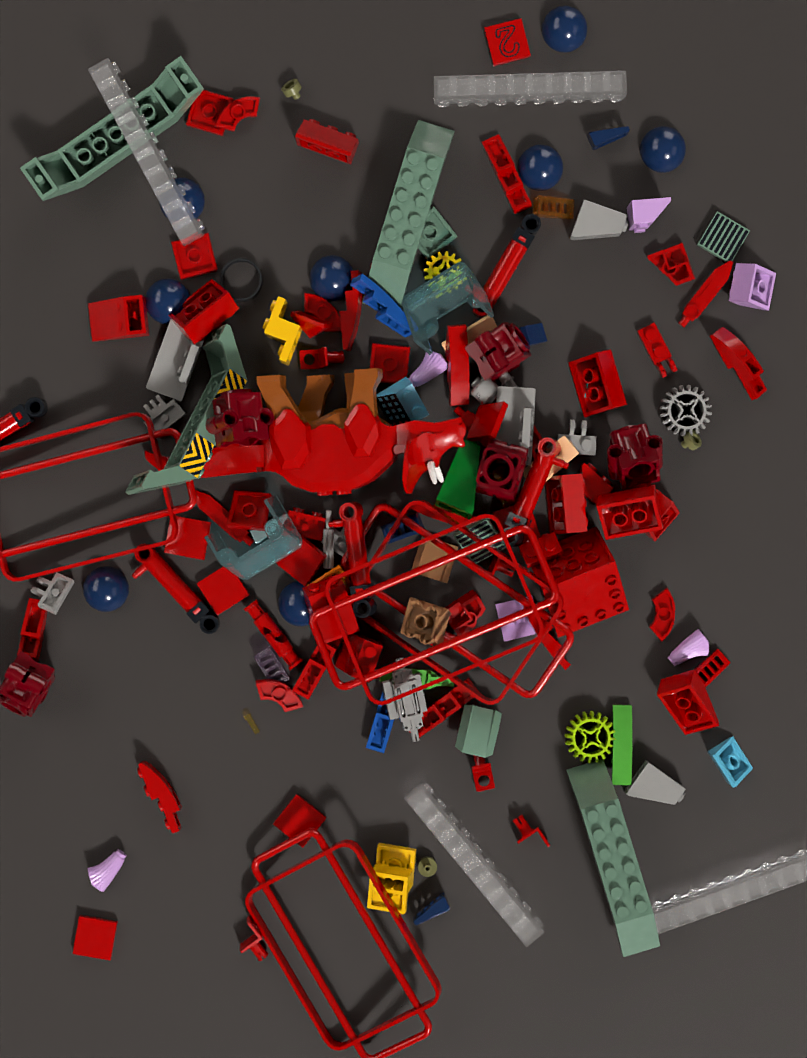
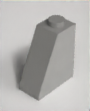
[570,200,629,240]
[624,760,686,805]

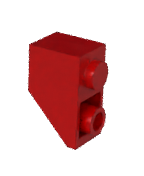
[580,463,613,506]

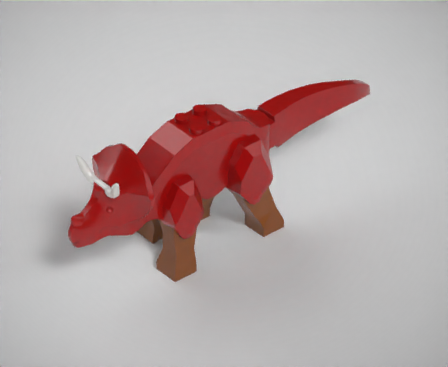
[144,368,466,496]

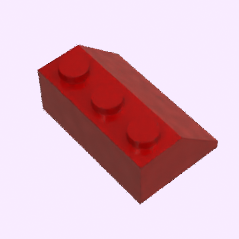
[295,119,359,164]
[168,279,239,345]
[568,349,627,417]
[545,474,588,534]
[596,485,663,540]

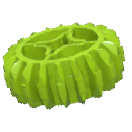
[564,711,615,763]

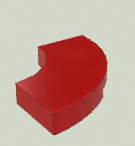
[215,96,260,132]
[304,293,341,332]
[649,588,676,642]
[255,679,303,712]

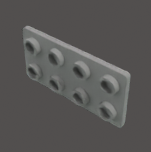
[146,319,206,401]
[495,386,536,465]

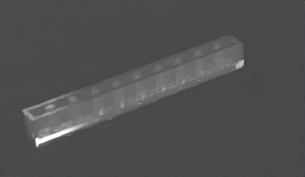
[88,58,205,246]
[433,71,627,107]
[404,781,544,947]
[652,849,807,934]

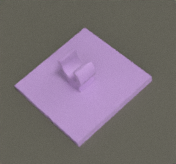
[495,596,535,642]

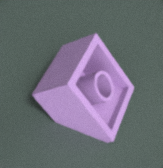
[627,197,671,233]
[729,263,776,311]

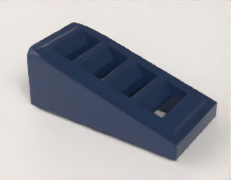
[587,126,630,150]
[381,513,424,544]
[413,892,450,925]

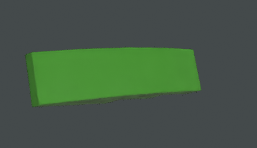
[611,704,632,785]

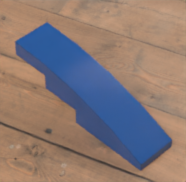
[350,274,416,338]
[366,691,394,753]

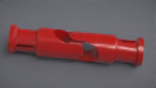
[244,599,303,670]

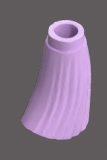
[408,350,448,388]
[667,629,709,666]
[88,849,127,892]

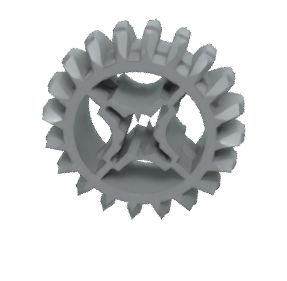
[659,385,712,437]

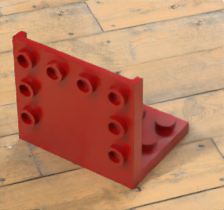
[531,526,629,638]

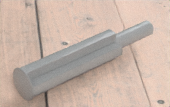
[323,510,334,569]

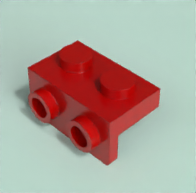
[284,507,326,541]
[519,532,563,568]

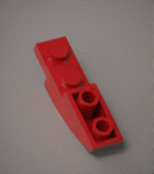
[710,327,767,400]
[137,760,182,834]

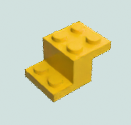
[263,296,302,366]
[367,843,416,914]

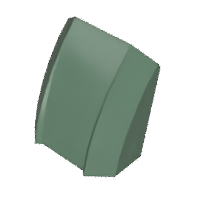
[455,705,502,758]

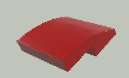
[164,516,211,560]

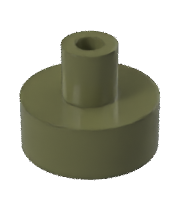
[281,79,302,100]
[681,430,702,450]
[418,856,437,877]

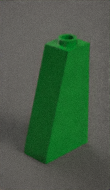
[435,440,480,519]

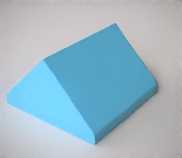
[707,736,753,788]

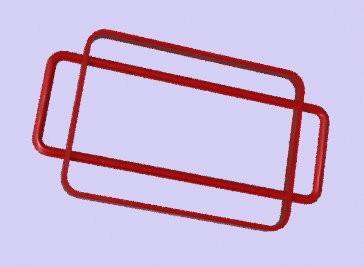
[0,412,197,582]
[341,500,574,705]
[309,514,559,705]
[245,829,442,1058]

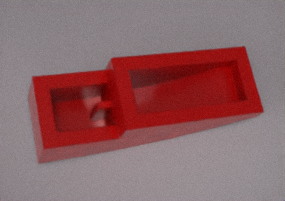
[17,598,47,661]

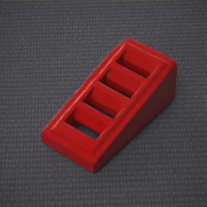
[694,648,730,688]

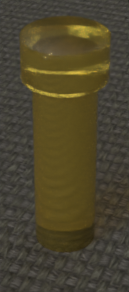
[244,713,260,734]

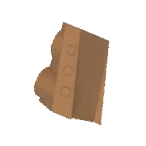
[411,536,458,583]
[400,597,452,645]

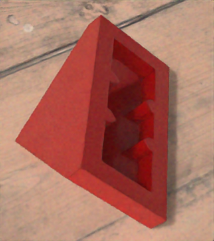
[290,311,333,338]

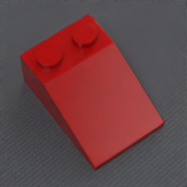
[657,669,719,735]

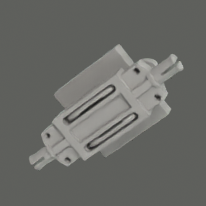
[381,658,427,742]

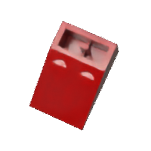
[88,295,150,342]

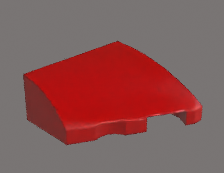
[647,243,696,286]
[444,589,486,636]

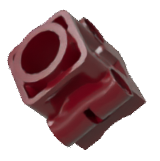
[465,322,531,381]
[205,389,274,448]
[607,424,663,490]
[476,439,529,502]
[0,651,55,717]

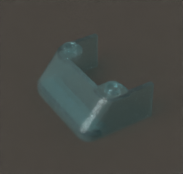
[402,262,494,355]
[204,495,302,580]

